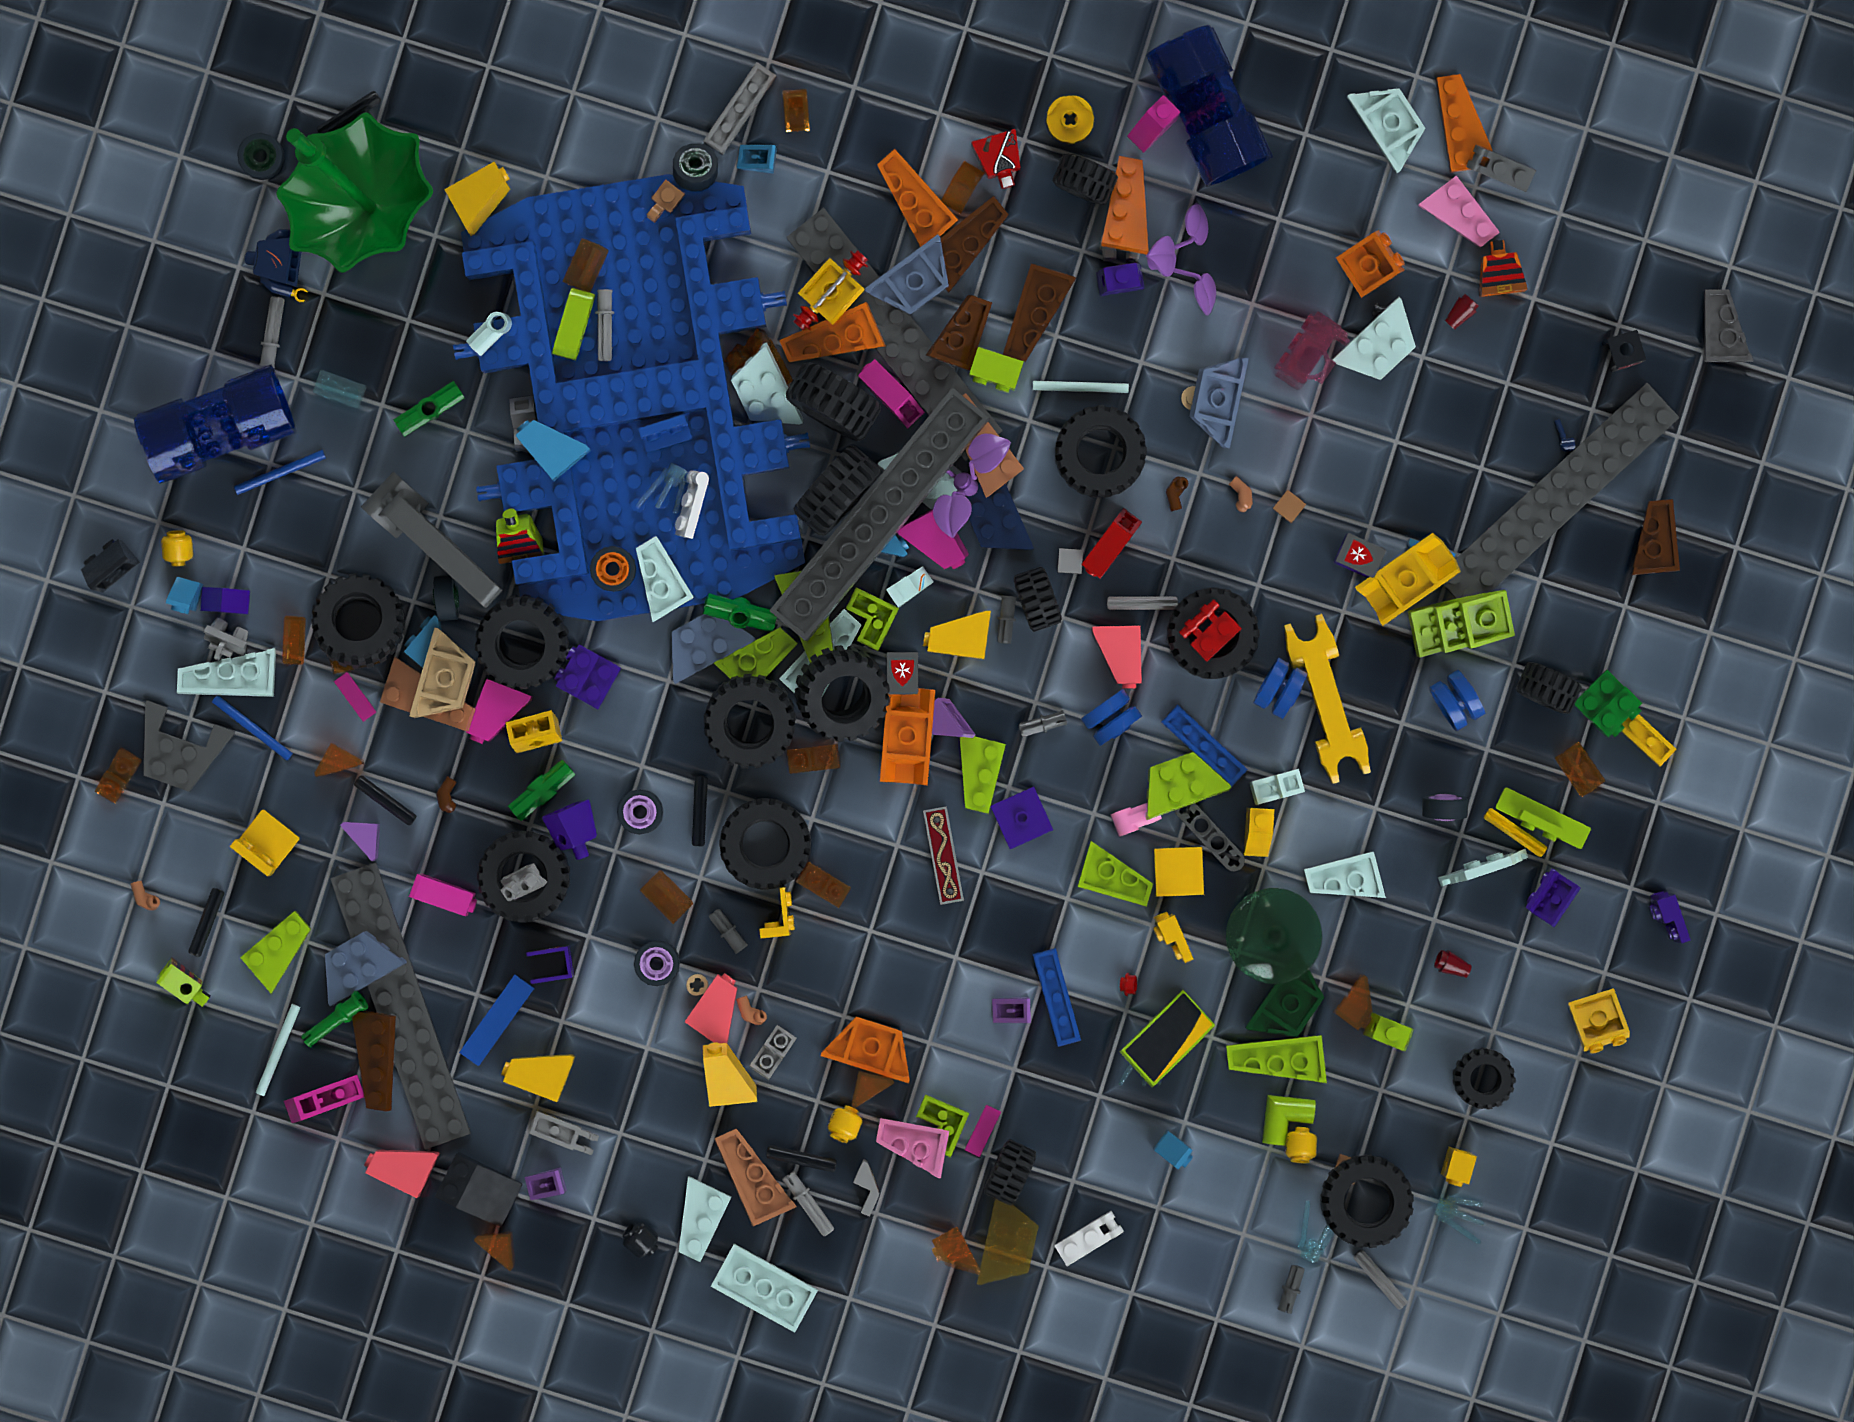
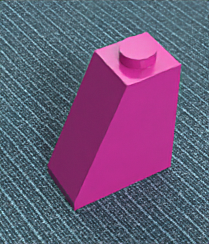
[1127,95,1180,153]
[858,359,925,429]
[897,509,969,569]
[466,679,533,744]
[409,873,478,916]

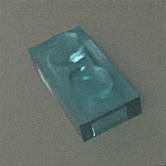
[313,370,367,409]

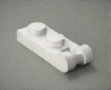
[675,470,709,539]
[1054,1211,1124,1266]

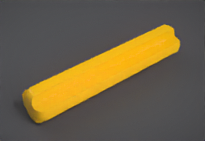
[1484,808,1547,857]

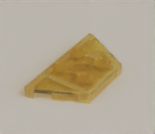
[977,1199,1038,1285]

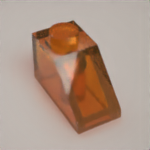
[1334,974,1373,1030]
[932,1227,982,1275]

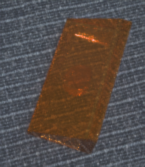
[562,238,608,292]
[282,616,306,665]
[1555,741,1605,797]
[640,870,693,924]

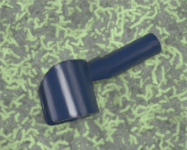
[1554,419,1575,452]

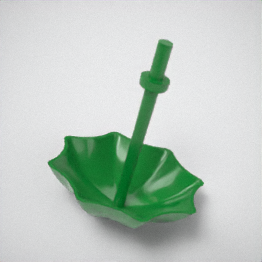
[276,113,433,273]

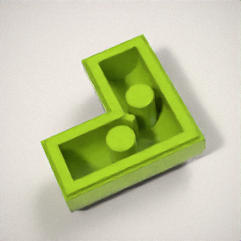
[846,587,899,651]
[916,1094,969,1157]
[1262,1095,1316,1146]

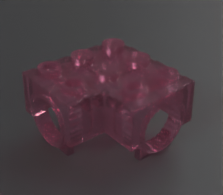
[1274,311,1350,390]

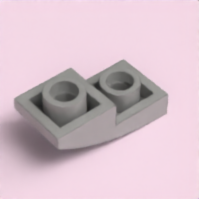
[749,1025,797,1080]

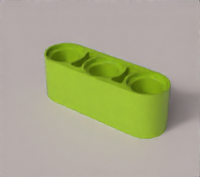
[552,287,595,361]

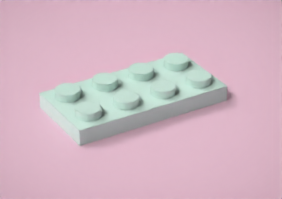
[711,1244,818,1332]

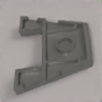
[144,700,235,792]

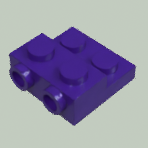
[554,644,622,710]
[1648,891,1691,943]

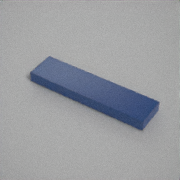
[1161,704,1248,787]
[1033,948,1081,1047]
[459,974,535,1066]

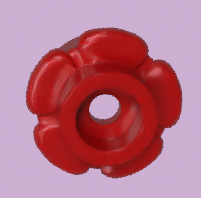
[1120,973,1137,997]

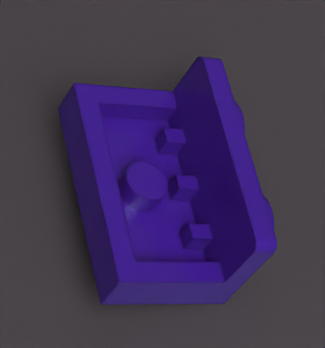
[1526,868,1581,927]

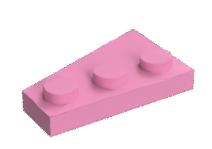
[1418,176,1500,248]
[876,1118,949,1178]

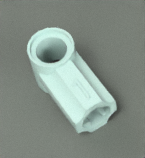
[466,312,512,356]

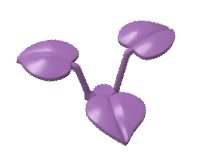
[1146,203,1216,316]
[933,434,1011,538]

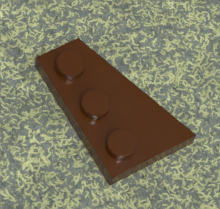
[926,295,992,371]
[1631,499,1680,575]

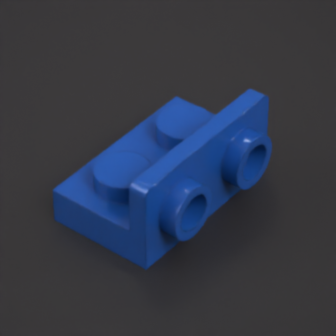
[638,414,692,453]

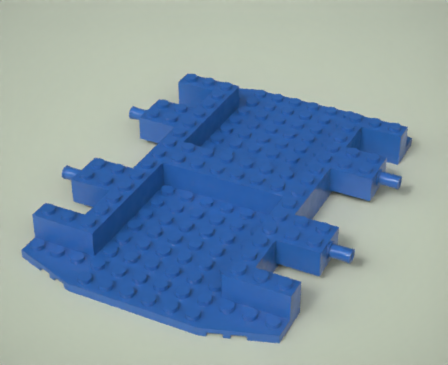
[453,174,810,621]

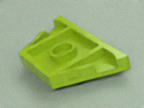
[1145,752,1231,820]

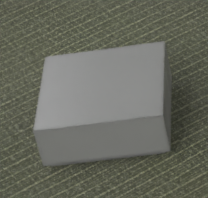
[1058,548,1083,574]

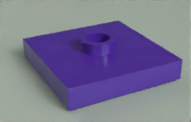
[990,787,1053,849]

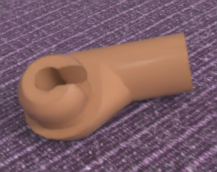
[1229,476,1253,512]
[130,880,160,910]
[736,995,767,1025]

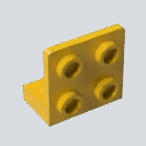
[230,810,300,876]
[760,887,795,938]

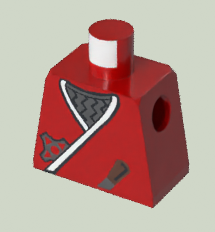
[971,129,1020,189]

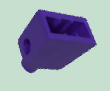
[1096,263,1145,296]
[542,799,597,860]

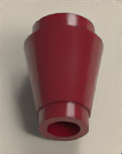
[1445,294,1479,329]
[1434,950,1472,978]

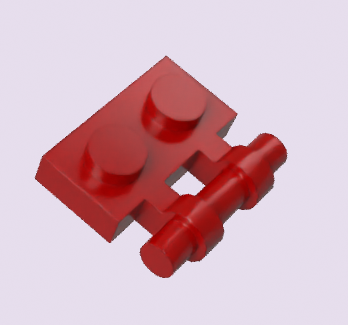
[1179,599,1242,662]

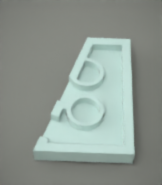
[636,536,694,622]
[1303,851,1386,898]
[679,1176,732,1262]

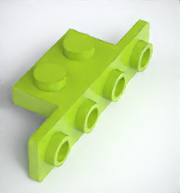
[1495,787,1591,849]

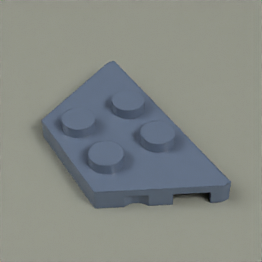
[865,234,949,315]
[1189,357,1249,448]
[672,614,756,684]
[325,931,407,1006]

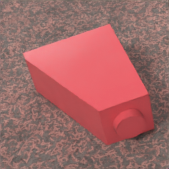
[1092,626,1142,689]
[685,973,738,1044]
[364,1150,440,1198]

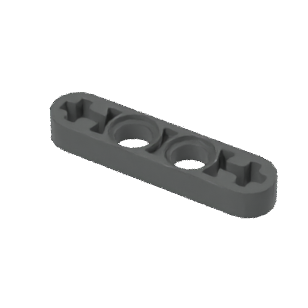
[1174,803,1245,871]

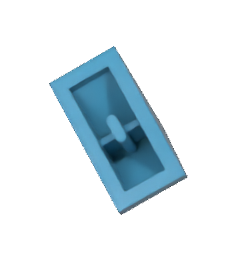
[737,145,777,174]

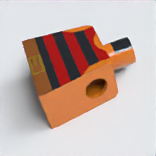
[1479,240,1527,297]

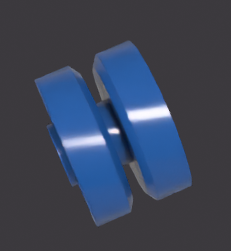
[1253,657,1308,719]
[1429,670,1486,731]
[1081,689,1142,746]

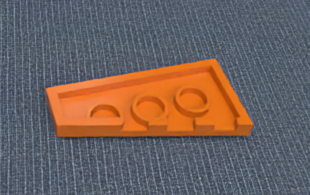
[1436,74,1493,173]
[877,149,959,247]
[1101,156,1149,255]
[779,302,886,362]

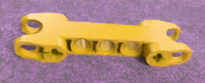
[1283,614,1371,784]

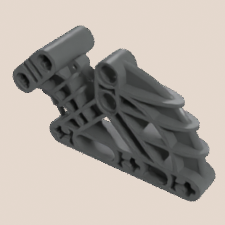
[361,472,503,608]

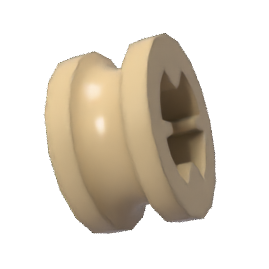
[686,974,708,996]

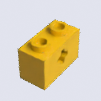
[506,710,562,753]
[1441,1146,1477,1187]

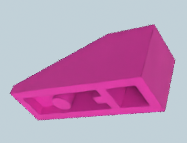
[284,1075,364,1123]

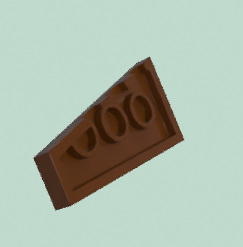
[940,196,1009,293]

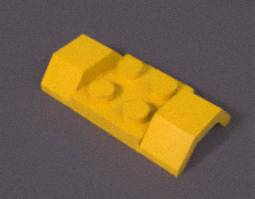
[1355,533,1461,626]

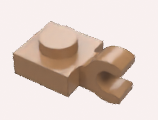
[647,179,685,223]

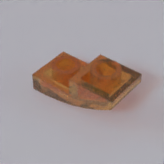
[724,328,772,376]
[787,744,840,774]
[95,748,142,803]
[796,861,851,908]

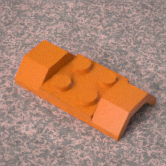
[880,688,935,786]

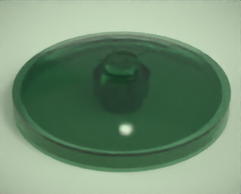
[1226,888,1323,984]

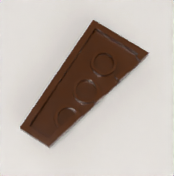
[1003,263,1077,362]
[352,1010,396,1112]

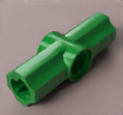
[393,381,465,437]
[702,593,777,632]
[508,759,576,822]

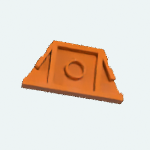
[821,1016,910,1084]

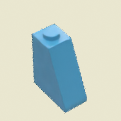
[515,420,591,481]

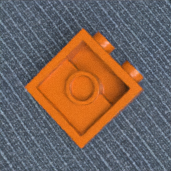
[1336,230,1405,298]

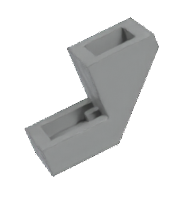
[509,396,537,452]
[853,1159,880,1217]

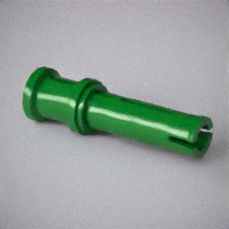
[301,991,368,1047]

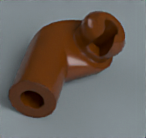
[1166,477,1189,512]
[436,776,457,813]

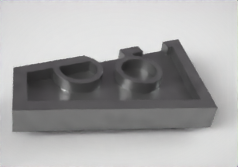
[1704,290,1753,362]

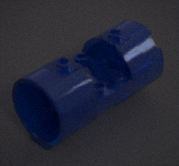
[1146,25,1273,187]
[134,364,296,484]

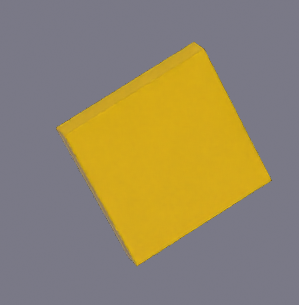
[1154,847,1204,897]

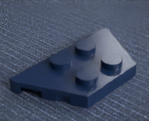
[967,483,1034,550]

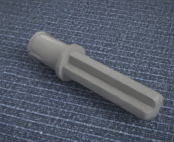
[595,289,614,362]
[259,296,285,369]
[782,1171,834,1236]

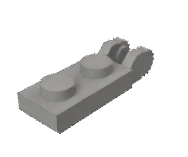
[528,1110,599,1155]

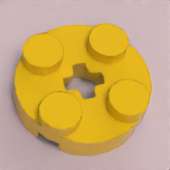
[1046,96,1094,144]

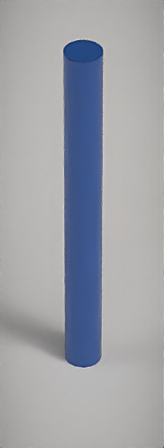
[234,450,326,495]
[212,695,293,761]

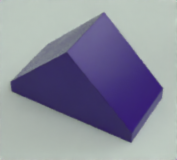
[200,587,250,615]

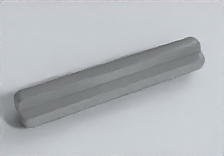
[1107,597,1178,610]
[1353,1250,1408,1310]

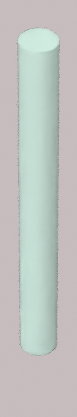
[1033,381,1129,393]
[255,1004,301,1096]

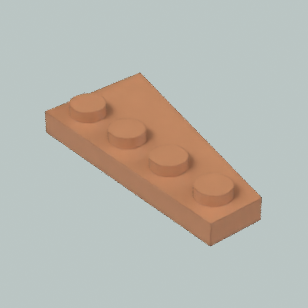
[962,393,1024,498]
[380,657,476,731]
[714,1129,797,1226]

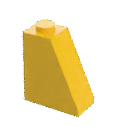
[444,161,510,236]
[923,611,991,659]
[1244,808,1275,857]
[703,1042,757,1107]
[501,1054,575,1102]

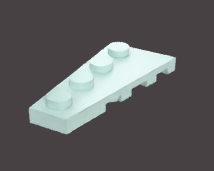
[779,609,862,697]
[177,648,276,697]

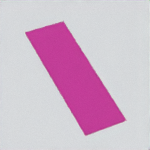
[334,672,376,722]
[965,1105,1001,1157]

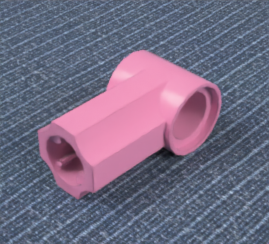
[1110,802,1162,837]

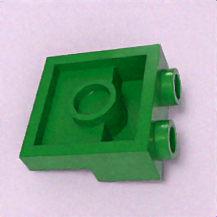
[1574,670,1642,737]

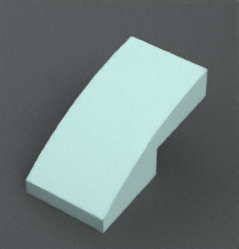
[1249,769,1305,805]

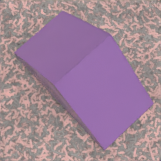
[932,698,976,738]
[340,822,380,861]
[992,997,1031,1023]
[525,1167,567,1200]

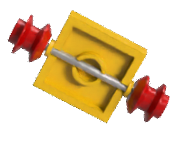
[793,250,868,331]

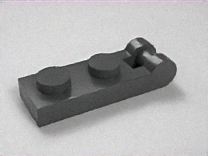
[1466,145,1536,192]

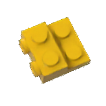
[1153,912,1194,963]
[1568,988,1630,1054]

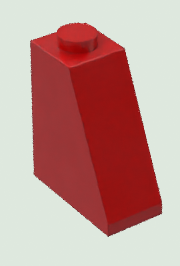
[1081,508,1142,579]

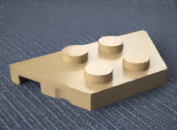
[409,628,476,718]

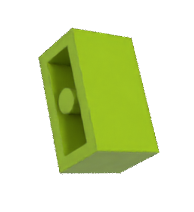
[969,347,1024,393]

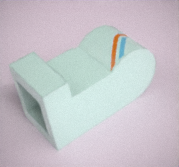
[886,566,934,608]

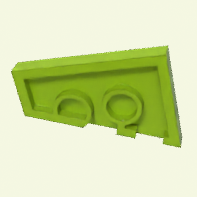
[714,627,798,679]
[960,736,1006,814]
[1077,841,1153,907]
[240,911,311,994]

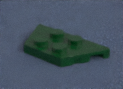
[1245,952,1325,1037]

